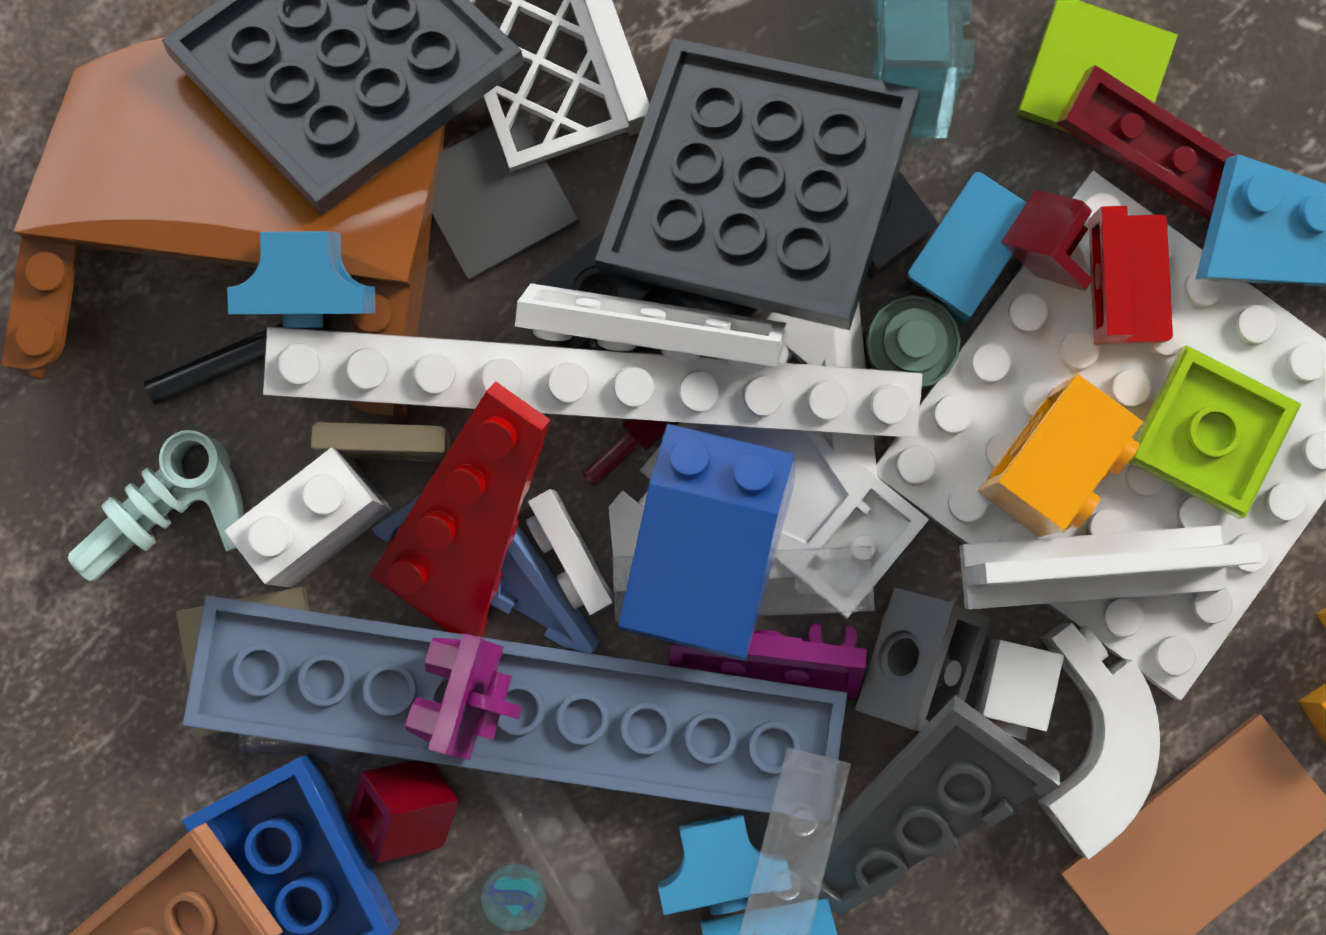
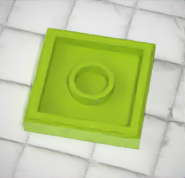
[1016,0,1178,134]
[1129,345,1301,519]

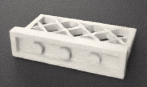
[470,0,650,172]
[959,525,1262,609]

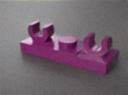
[668,622,867,700]

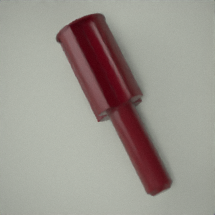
[583,419,677,485]

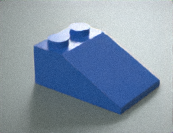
[618,424,795,661]

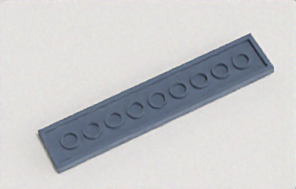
[183,595,847,822]

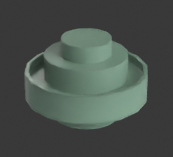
[865,295,961,389]

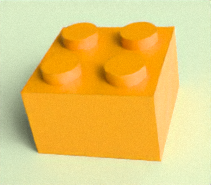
[978,373,1143,537]

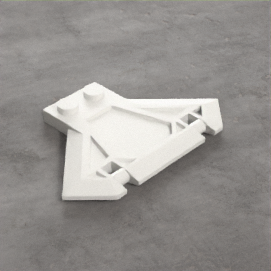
[609,302,929,619]

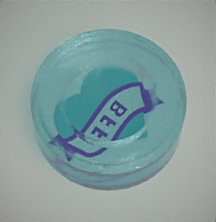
[481,863,547,931]

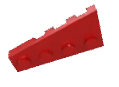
[370,381,550,637]

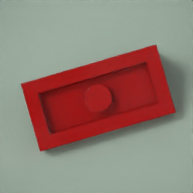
[1088,206,1173,345]

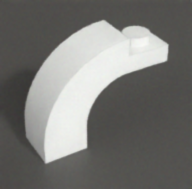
[1037,623,1160,860]

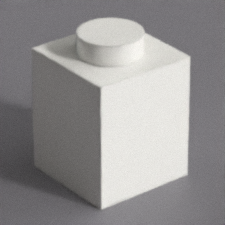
[975,640,1064,740]

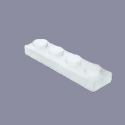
[515,284,786,371]

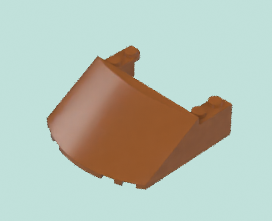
[1,35,446,425]

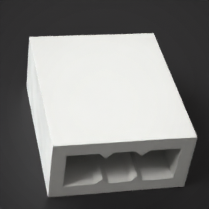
[224,447,392,588]

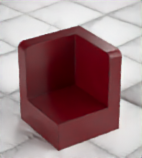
[1001,189,1093,291]
[347,760,459,863]

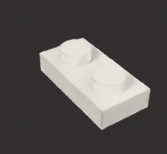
[526,489,617,615]

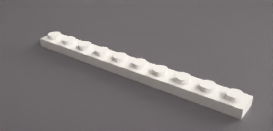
[263,326,923,438]

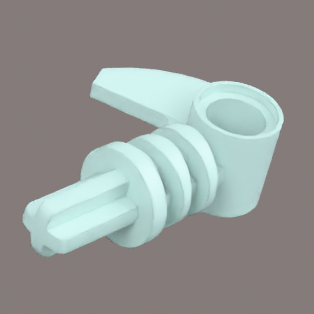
[68,430,244,582]

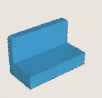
[907,172,1027,327]

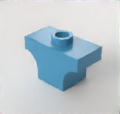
[227,231,375,328]
[658,811,792,915]

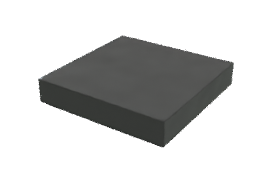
[432,112,579,282]

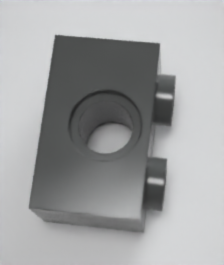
[855,587,991,732]

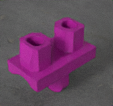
[405,633,523,760]

